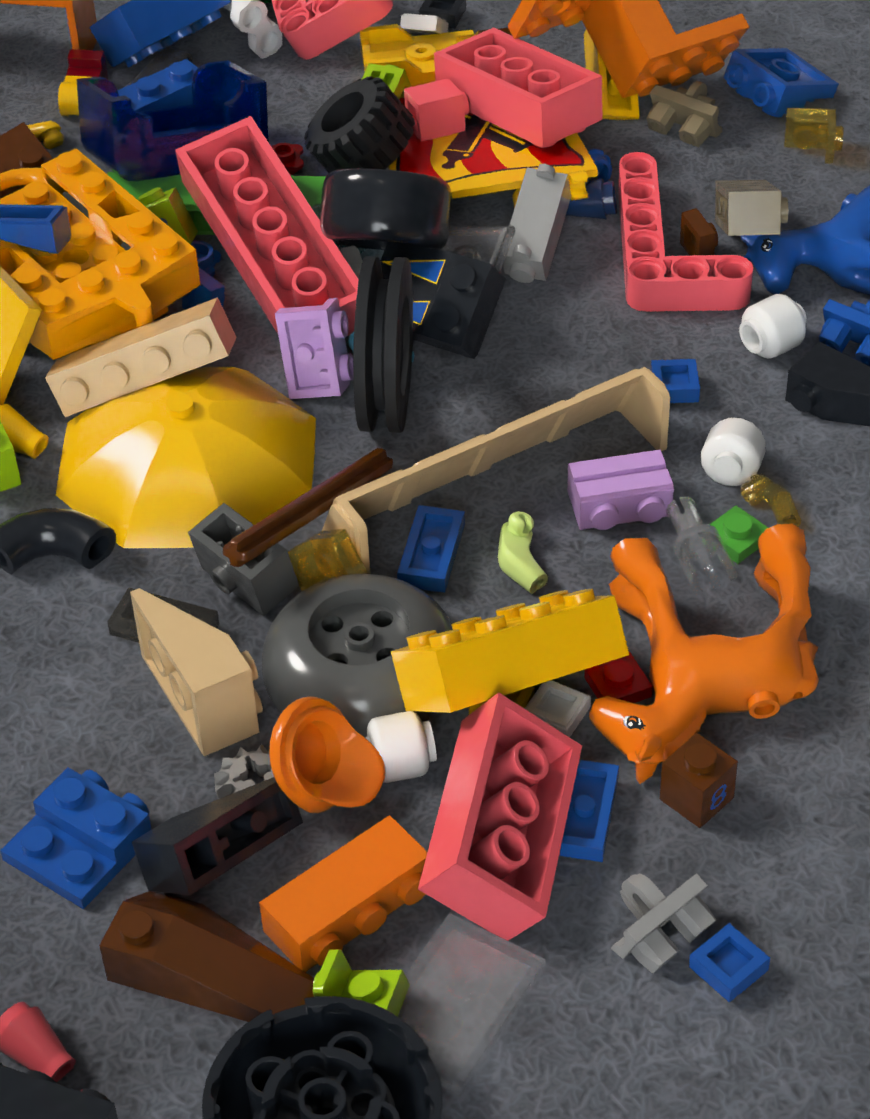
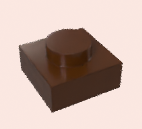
[680,208,718,256]

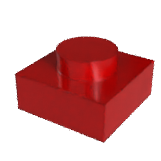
[584,652,653,703]

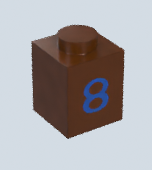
[660,733,738,828]

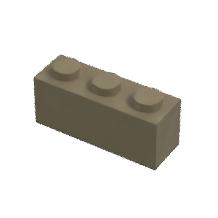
[715,180,788,236]

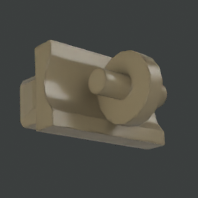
[647,81,723,147]

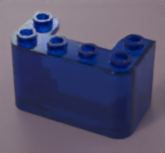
[77,60,269,181]

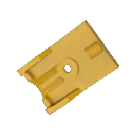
[359,24,475,87]

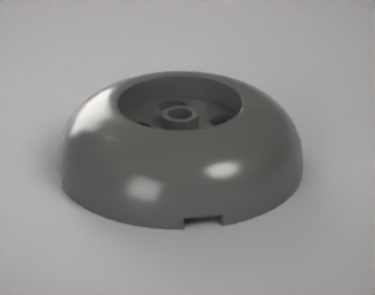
[262,574,453,737]

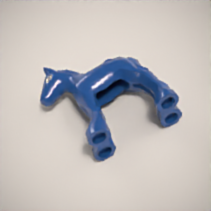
[741,185,870,295]

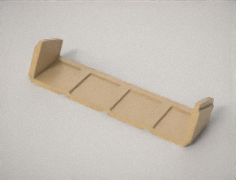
[320,367,670,575]

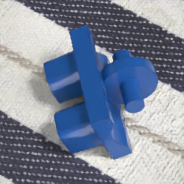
[819,299,870,366]

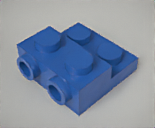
[723,48,839,117]
[0,767,152,910]

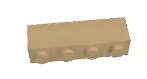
[45,297,237,417]

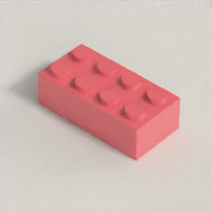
[434,27,602,148]
[418,693,582,941]

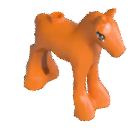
[589,524,819,784]

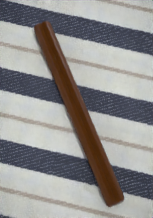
[223,448,393,567]

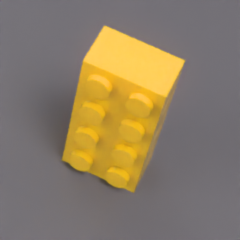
[391,589,629,713]

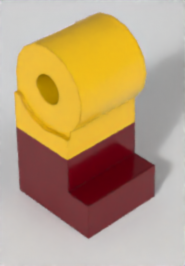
[58,49,109,118]

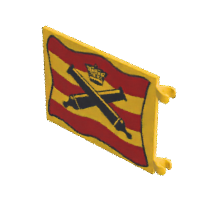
[387,97,598,200]

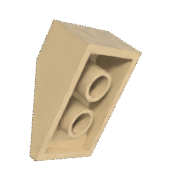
[130,588,263,756]

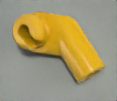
[27,121,64,149]

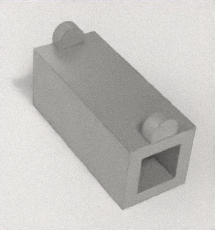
[501,164,571,283]

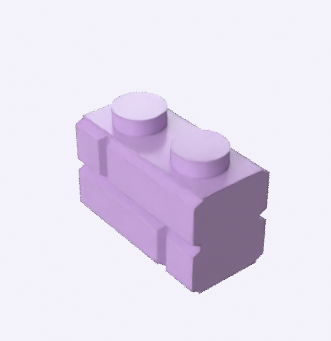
[567,449,674,530]

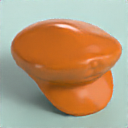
[269,697,385,813]

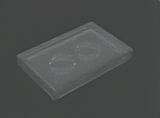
[398,913,546,1097]

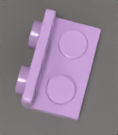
[275,298,353,399]

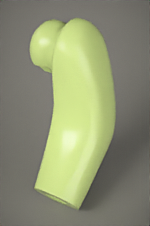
[498,511,548,594]

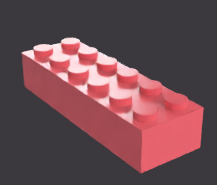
[175,116,359,336]

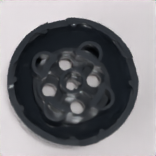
[202,996,443,1119]

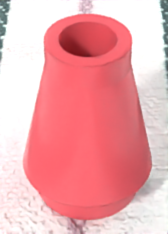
[0,1002,76,1083]

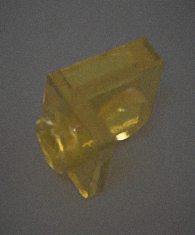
[784,108,843,164]
[288,529,367,591]

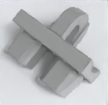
[611,873,716,974]

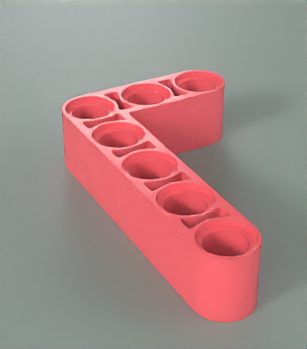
[272,0,393,60]
[618,152,753,312]

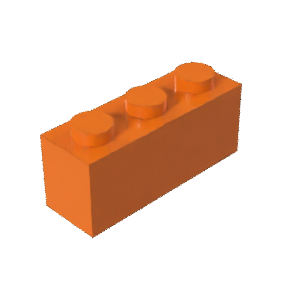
[259,815,428,972]

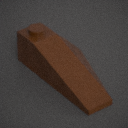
[99,891,314,1022]

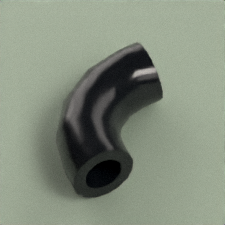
[0,508,116,575]

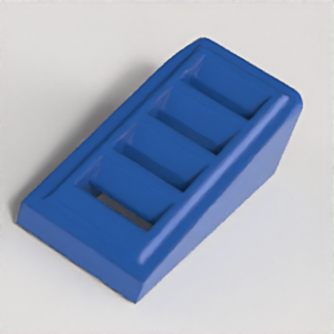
[0,204,71,254]

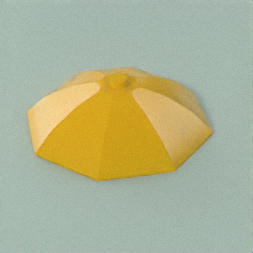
[56,367,316,548]

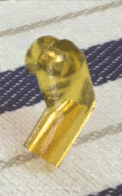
[740,474,801,527]

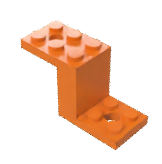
[508,0,749,99]

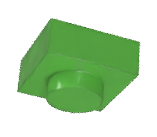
[703,505,769,564]

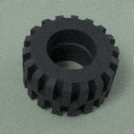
[304,76,415,173]

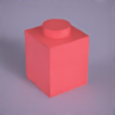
[404,78,469,142]

